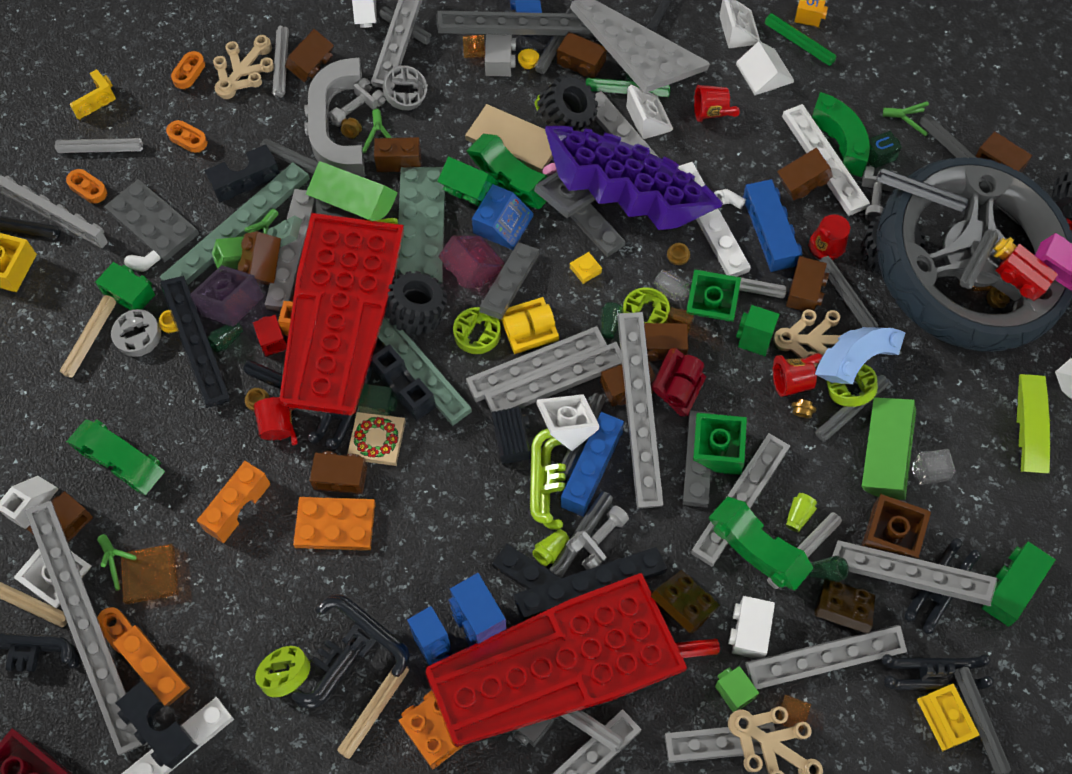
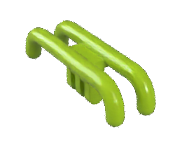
[530,429,566,530]

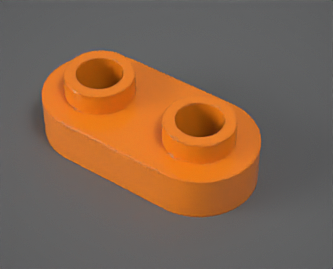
[171,51,205,89]
[166,120,207,153]
[66,169,107,203]
[97,607,133,655]

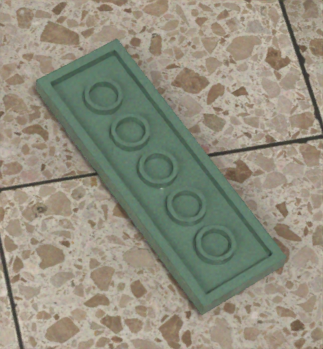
[396,167,445,285]

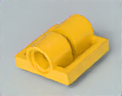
[501,297,559,354]

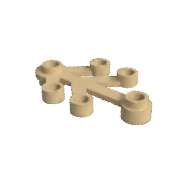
[213,35,274,99]
[774,310,841,367]
[728,706,823,774]

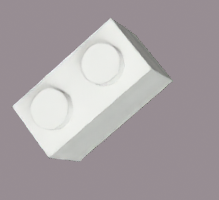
[729,596,775,659]

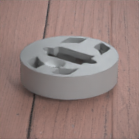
[383,66,428,110]
[111,309,162,357]

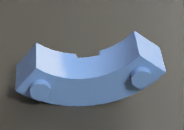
[815,327,905,384]

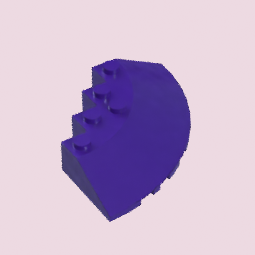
[545,126,723,230]

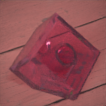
[438,236,505,288]

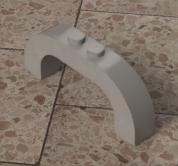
[304,58,365,177]

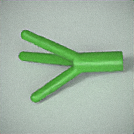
[883,102,929,136]
[363,109,392,153]
[242,208,279,238]
[97,534,137,591]

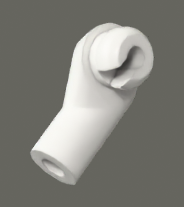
[714,189,746,209]
[124,250,161,272]

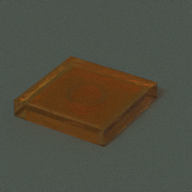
[121,544,178,604]

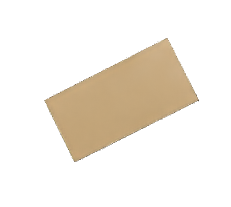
[465,104,553,173]

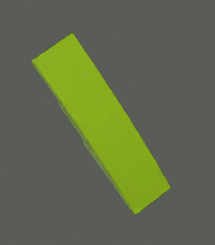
[1017,374,1050,473]

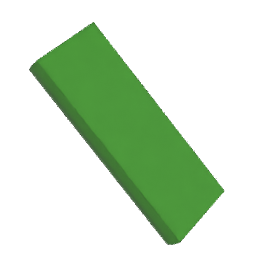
[306,161,398,221]
[862,398,916,500]

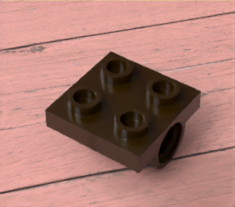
[651,570,720,634]
[814,578,875,634]

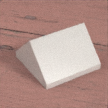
[719,0,761,48]
[736,41,794,95]
[626,85,673,139]
[537,394,599,451]
[14,549,92,609]

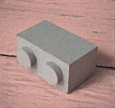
[485,34,516,76]

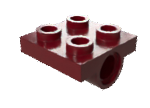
[651,348,706,416]

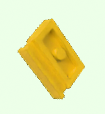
[917,684,980,752]

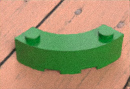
[812,92,870,177]
[466,133,549,209]
[66,419,165,495]
[709,496,814,591]

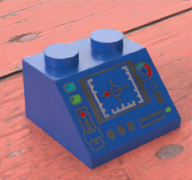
[472,184,534,250]

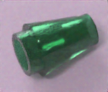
[601,302,624,339]
[207,321,243,353]
[809,556,849,582]

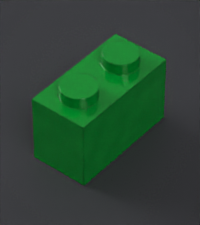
[95,262,155,311]
[736,305,779,356]

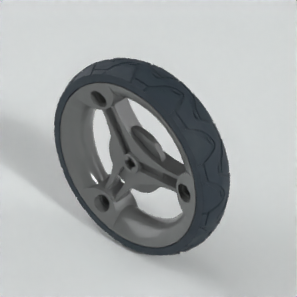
[877,157,1072,352]

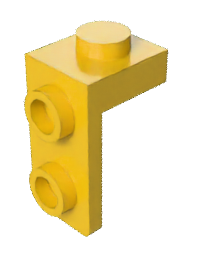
[70,69,116,119]

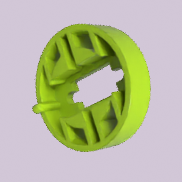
[622,288,670,323]
[453,307,501,354]
[827,364,878,407]
[255,646,310,697]

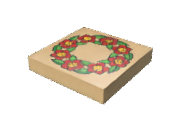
[348,412,406,466]

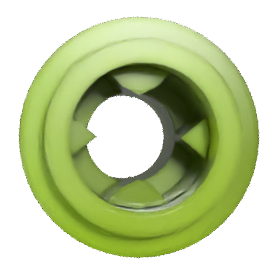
[785,493,817,533]
[532,529,569,566]

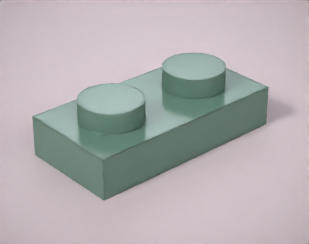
[266,215,302,248]

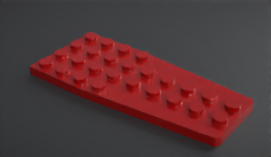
[280,213,404,415]
[426,573,687,747]

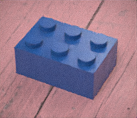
[449,573,507,647]

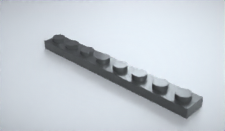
[436,11,594,36]

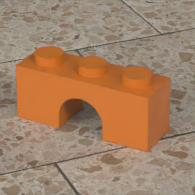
[197,461,270,544]
[113,625,190,707]

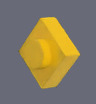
[570,252,602,284]

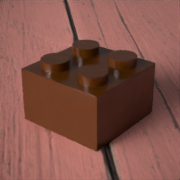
[862,494,931,559]

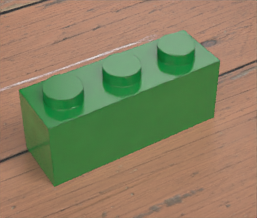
[981,542,1056,627]

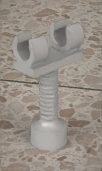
[328,78,386,127]
[862,166,897,222]
[566,506,629,570]

